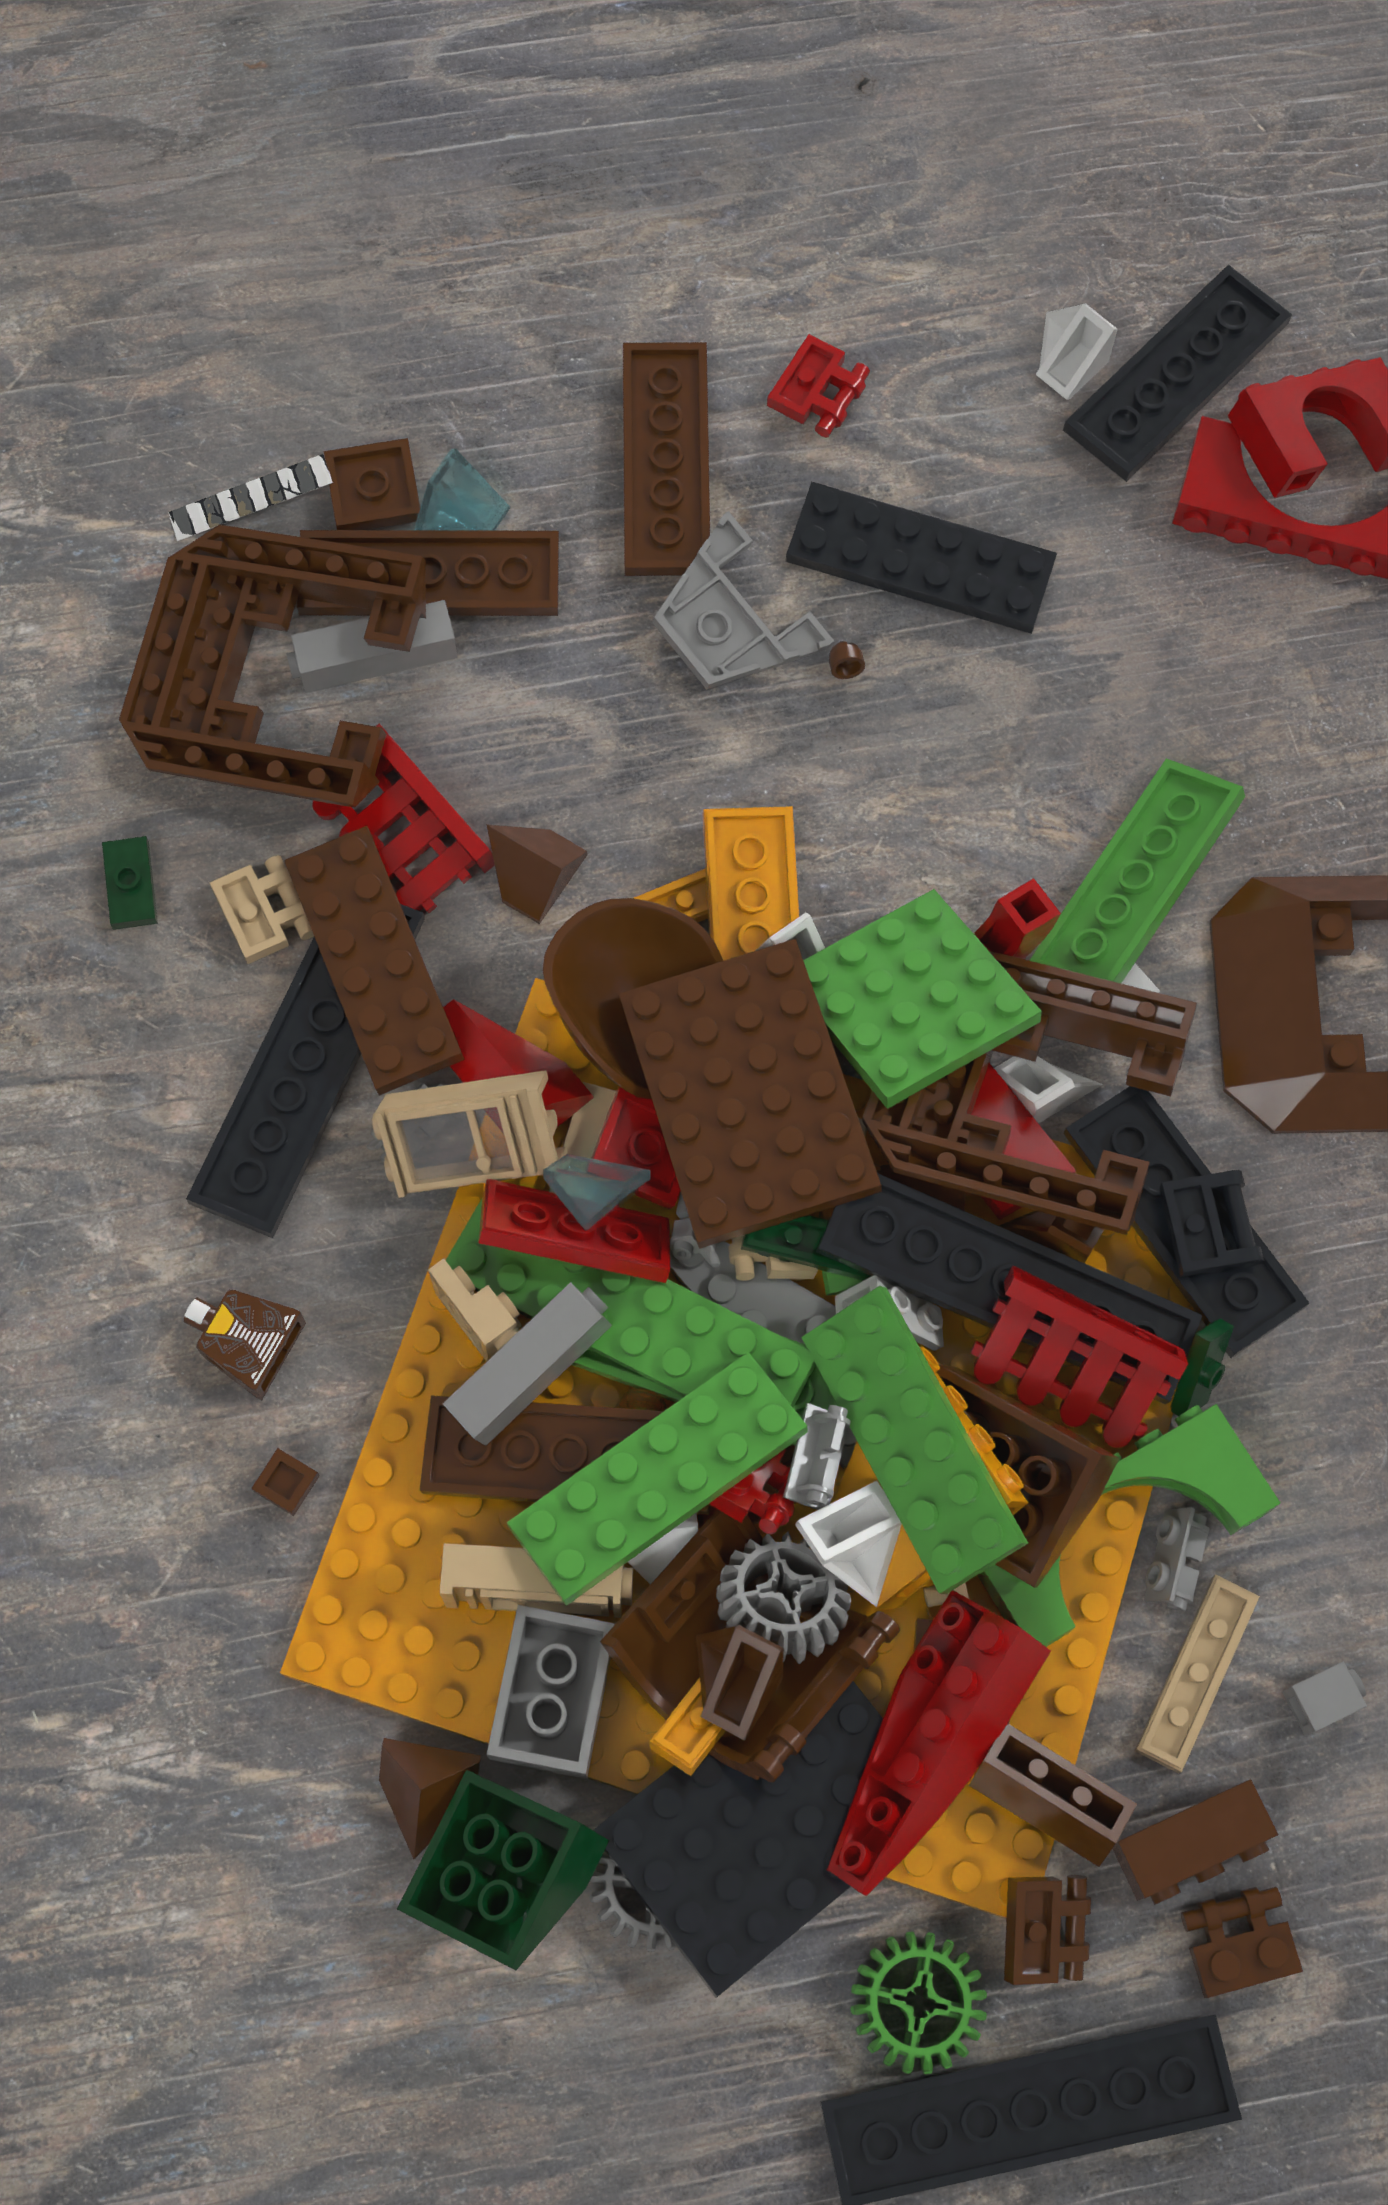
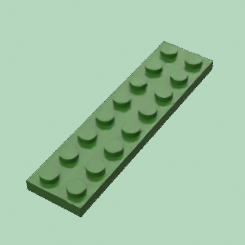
[446,1197,816,1407]

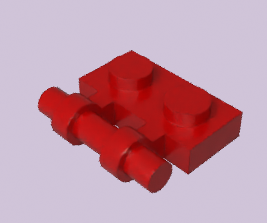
[767,334,870,438]
[709,1449,795,1535]

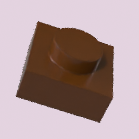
[251,1448,320,1516]

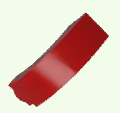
[973,878,1061,959]

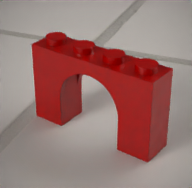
[1227,357,1388,498]

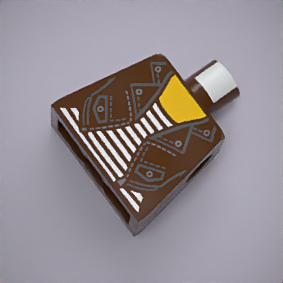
[184,1290,306,1401]

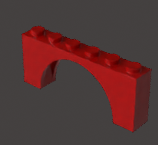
[1172,416,1388,579]

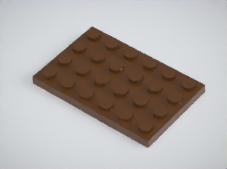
[619,938,882,1249]

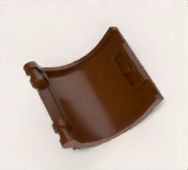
[600,1509,900,1783]

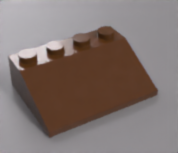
[937,1363,1119,1588]

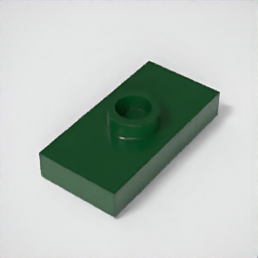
[102,836,158,930]
[1170,1318,1234,1416]

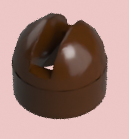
[829,641,865,679]

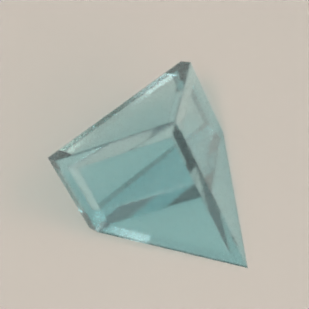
[414,448,511,530]
[543,1154,650,1231]

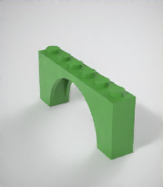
[977,1404,1280,1647]

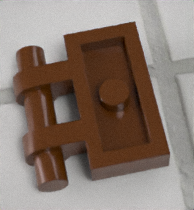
[1004,1875,1091,1985]
[1181,1886,1303,1998]

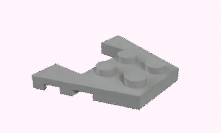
[652,511,834,690]

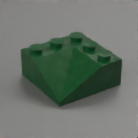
[397,1770,609,1971]

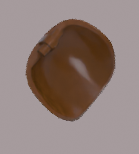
[543,898,723,1099]

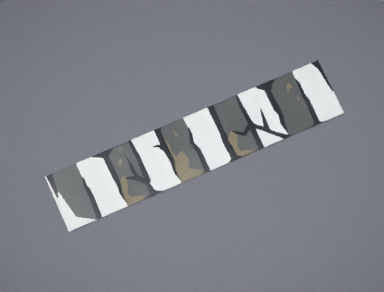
[168,454,333,541]

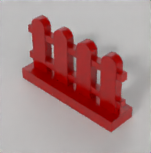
[312,723,495,913]
[970,1265,1188,1448]

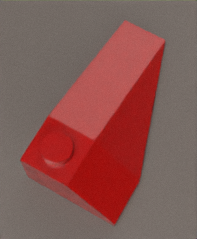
[443,999,594,1133]

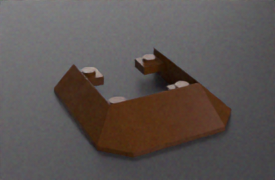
[119,524,426,808]
[1209,875,1388,1134]
[862,950,1197,1235]

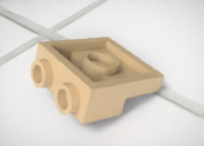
[428,1258,522,1362]

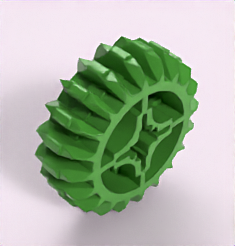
[850,1931,987,2074]

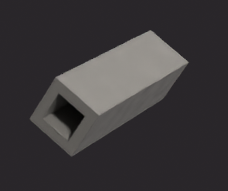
[286,600,458,693]
[443,1282,612,1446]

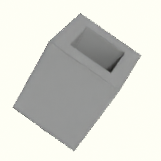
[1282,1661,1367,1736]

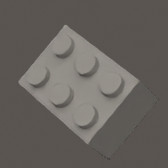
[487,1605,615,1779]

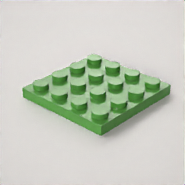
[803,889,1042,1109]

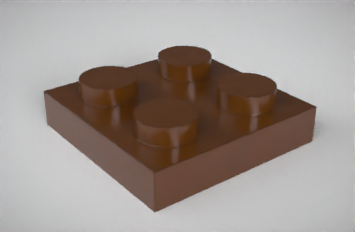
[324,438,422,530]

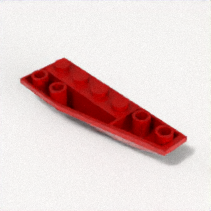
[827,1590,1051,1896]

